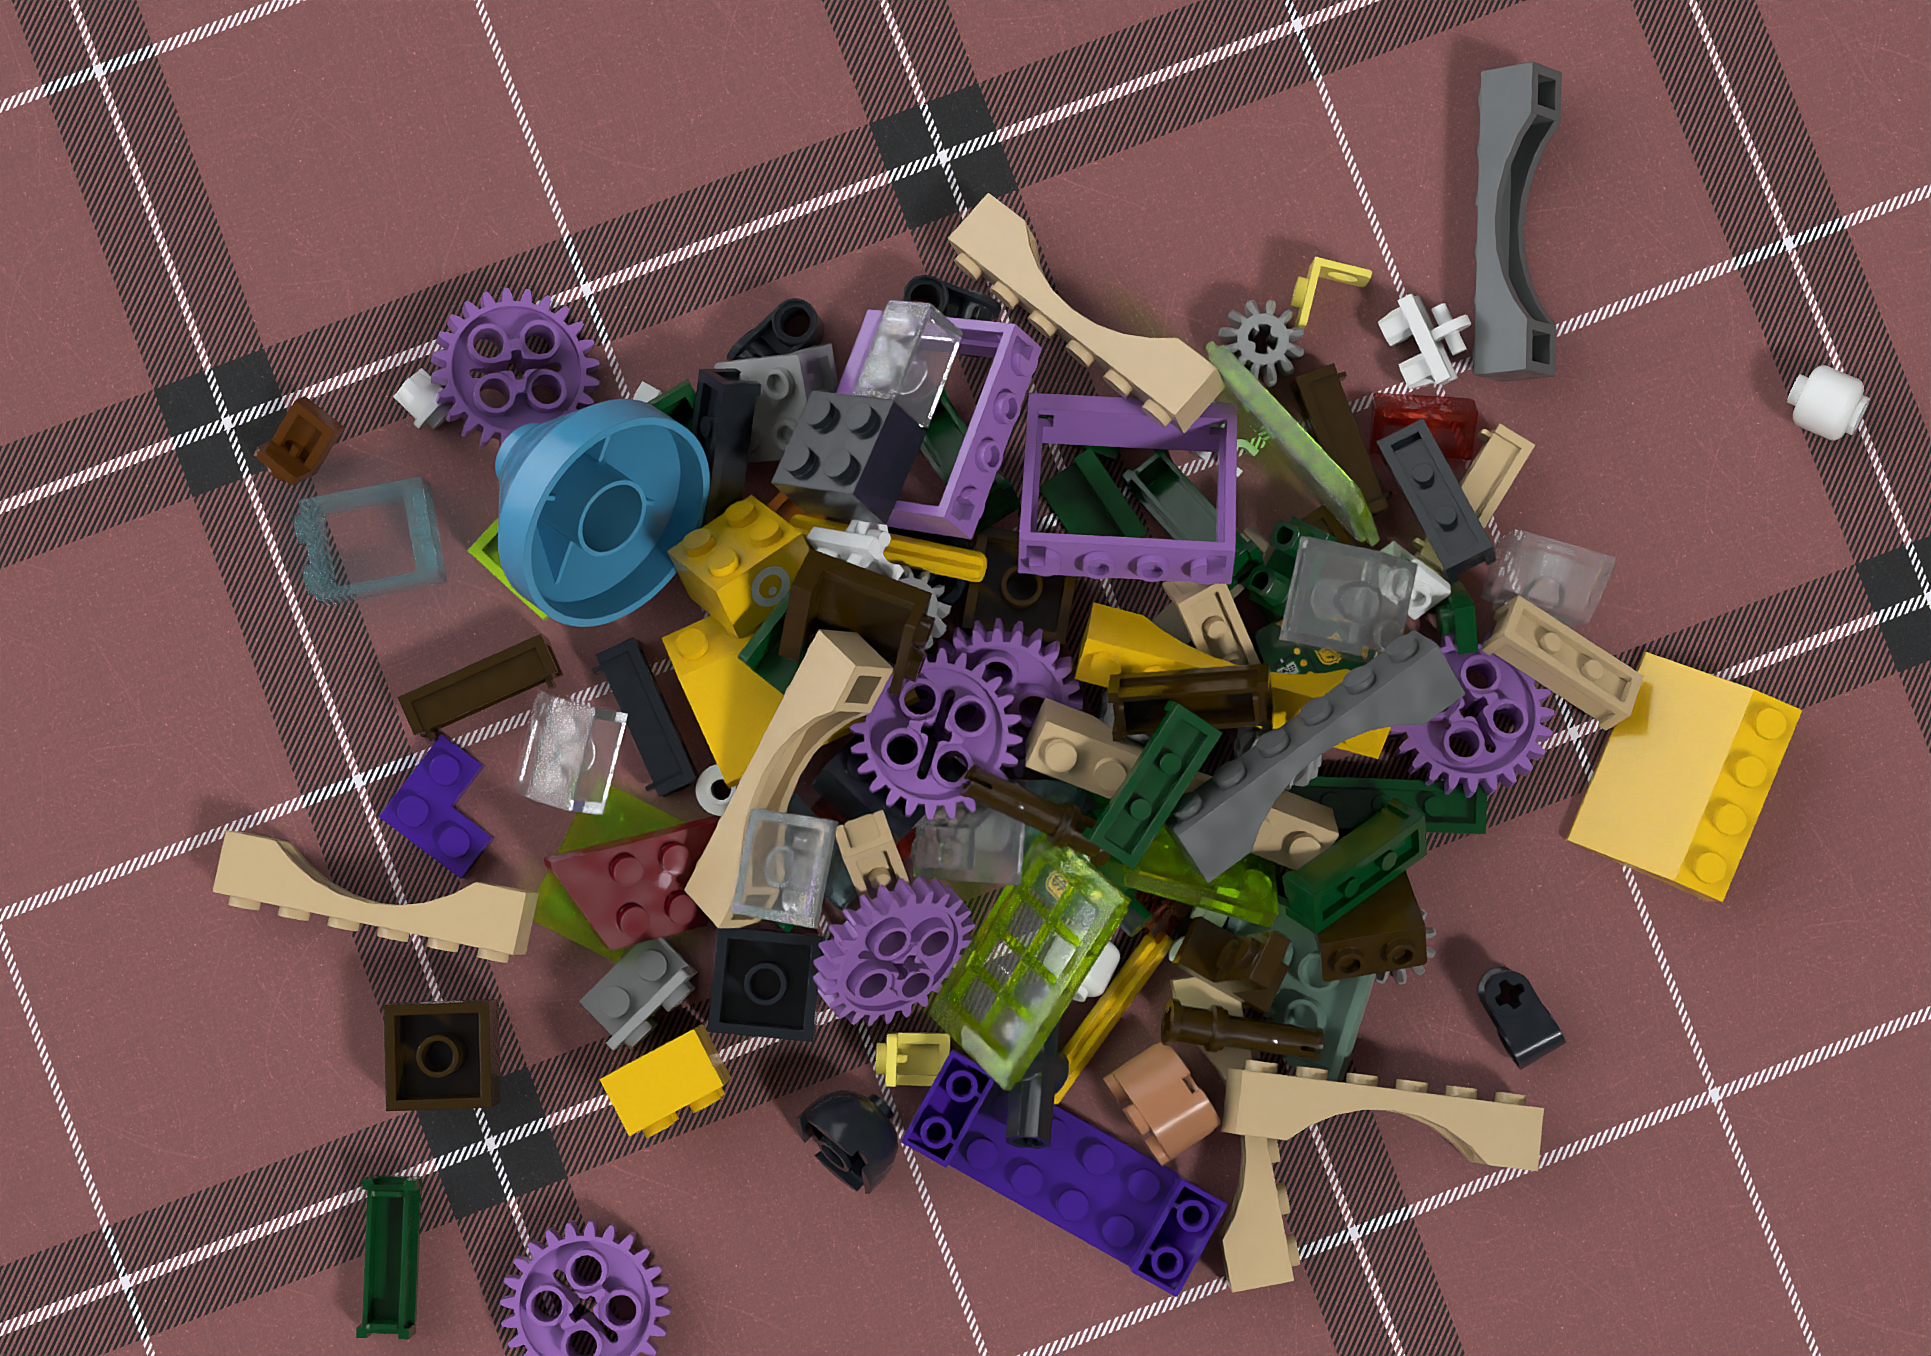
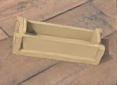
[1411,424,1535,581]
[1162,581,1261,665]
[1481,595,1644,730]
[833,810,911,900]

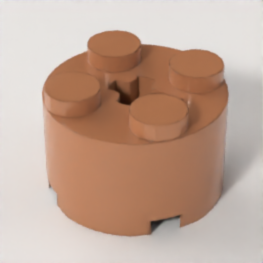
[1102,1041,1222,1166]

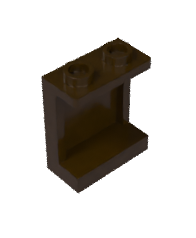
[778,548,935,697]
[1295,870,1427,982]

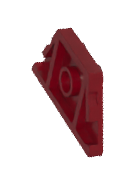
[544,815,721,951]

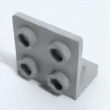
[714,343,839,463]
[579,937,698,1051]

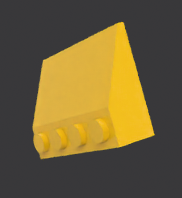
[662,615,920,789]
[1566,652,1803,902]

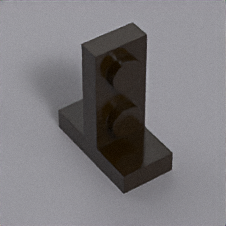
[1172,916,1291,1013]

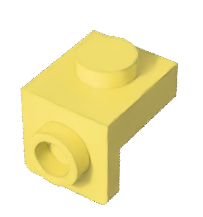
[876,1031,950,1087]

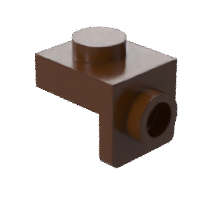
[253,396,345,485]

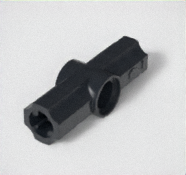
[999,984,1069,1149]

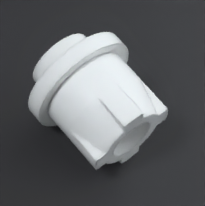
[393,368,453,430]
[696,764,739,816]

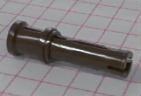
[960,764,1111,867]
[1161,998,1324,1061]

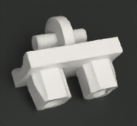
[1378,294,1471,389]
[806,520,904,580]

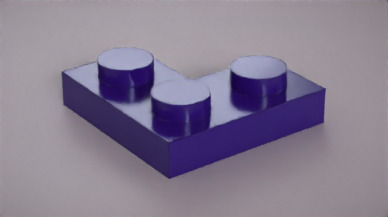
[379,734,495,879]

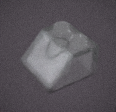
[848,300,963,428]
[1481,529,1617,629]
[1279,536,1418,663]
[512,689,628,814]
[911,779,1028,885]
[731,808,838,929]

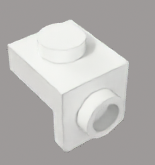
[1378,541,1451,620]

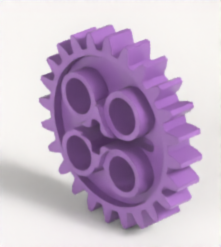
[430,288,600,449]
[914,618,1084,779]
[1387,632,1555,798]
[850,648,1022,822]
[813,876,975,1026]
[500,1219,672,1356]

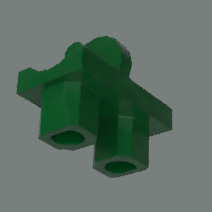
[1245,516,1337,622]

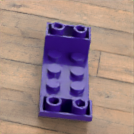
[901,1049,1228,1297]

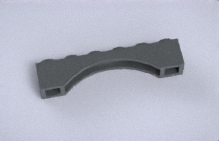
[1472,61,1562,382]
[1163,630,1465,883]

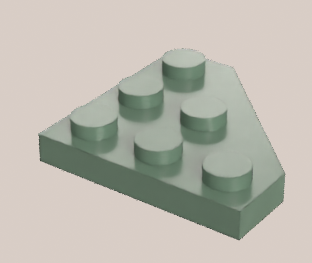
[1226,882,1377,1082]

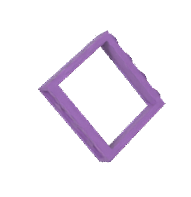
[825,309,1042,539]
[1018,393,1237,585]

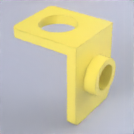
[1291,257,1372,330]

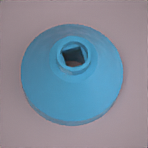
[495,399,710,627]

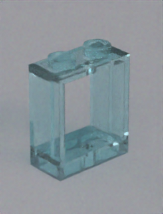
[294,476,448,606]

